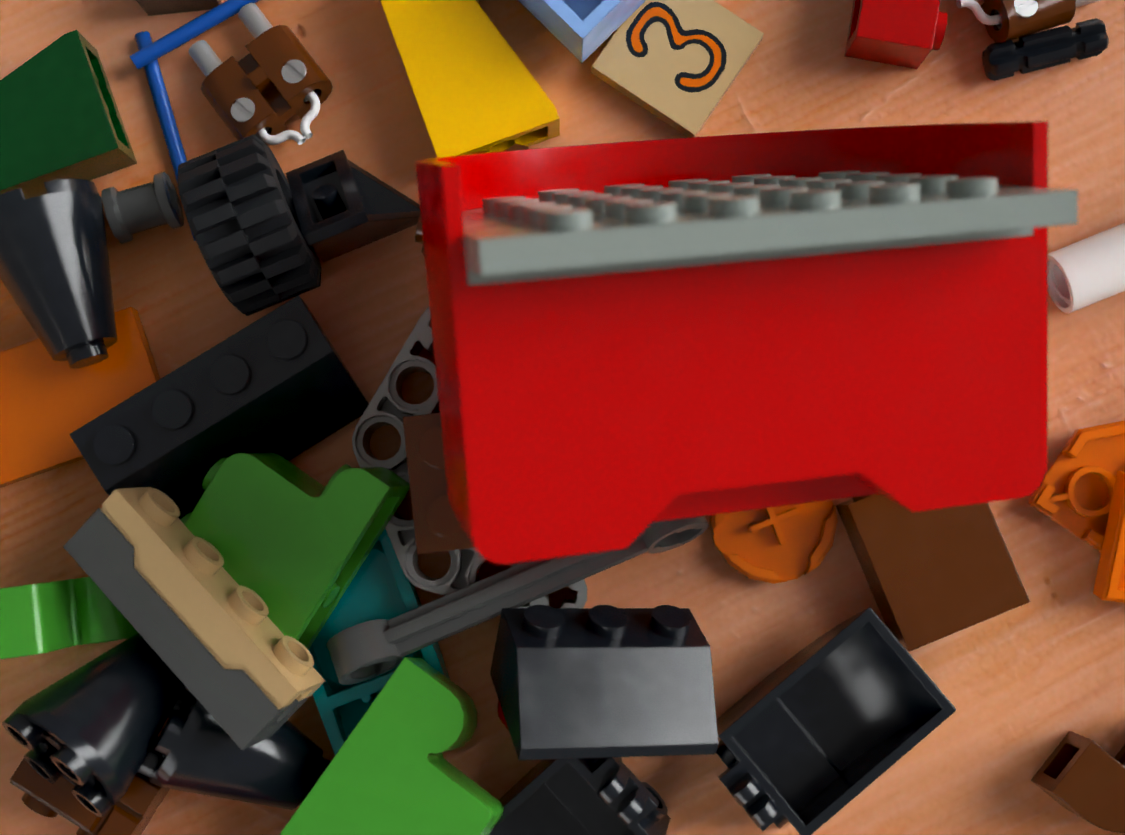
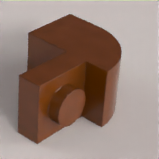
[1031,731,1125,833]

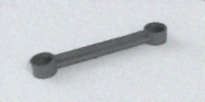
[326,516,709,685]

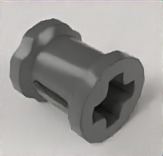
[101,171,184,244]

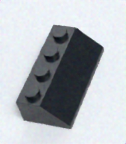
[69,295,369,520]

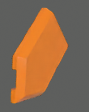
[1027,420,1125,553]

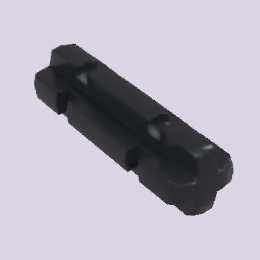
[982,18,1109,81]

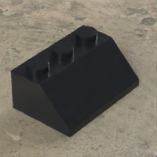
[490,605,719,760]

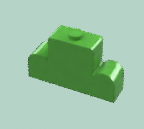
[0,577,138,659]
[280,657,504,835]

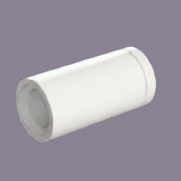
[1048,223,1125,314]

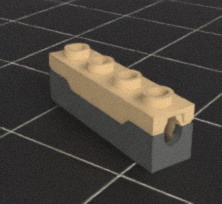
[63,487,325,750]

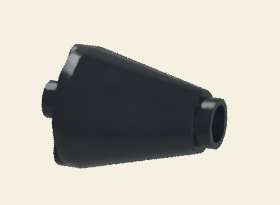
[2,633,185,817]
[138,686,331,810]

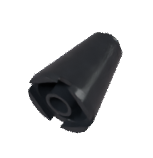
[0,178,117,368]

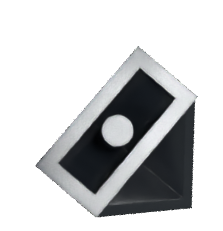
[286,150,420,263]

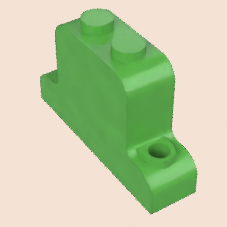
[181,453,410,649]

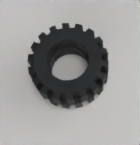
[178,134,322,316]

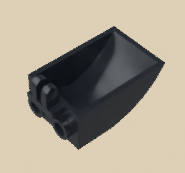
[716,607,957,835]
[489,757,671,835]

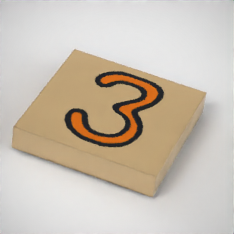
[591,0,764,138]

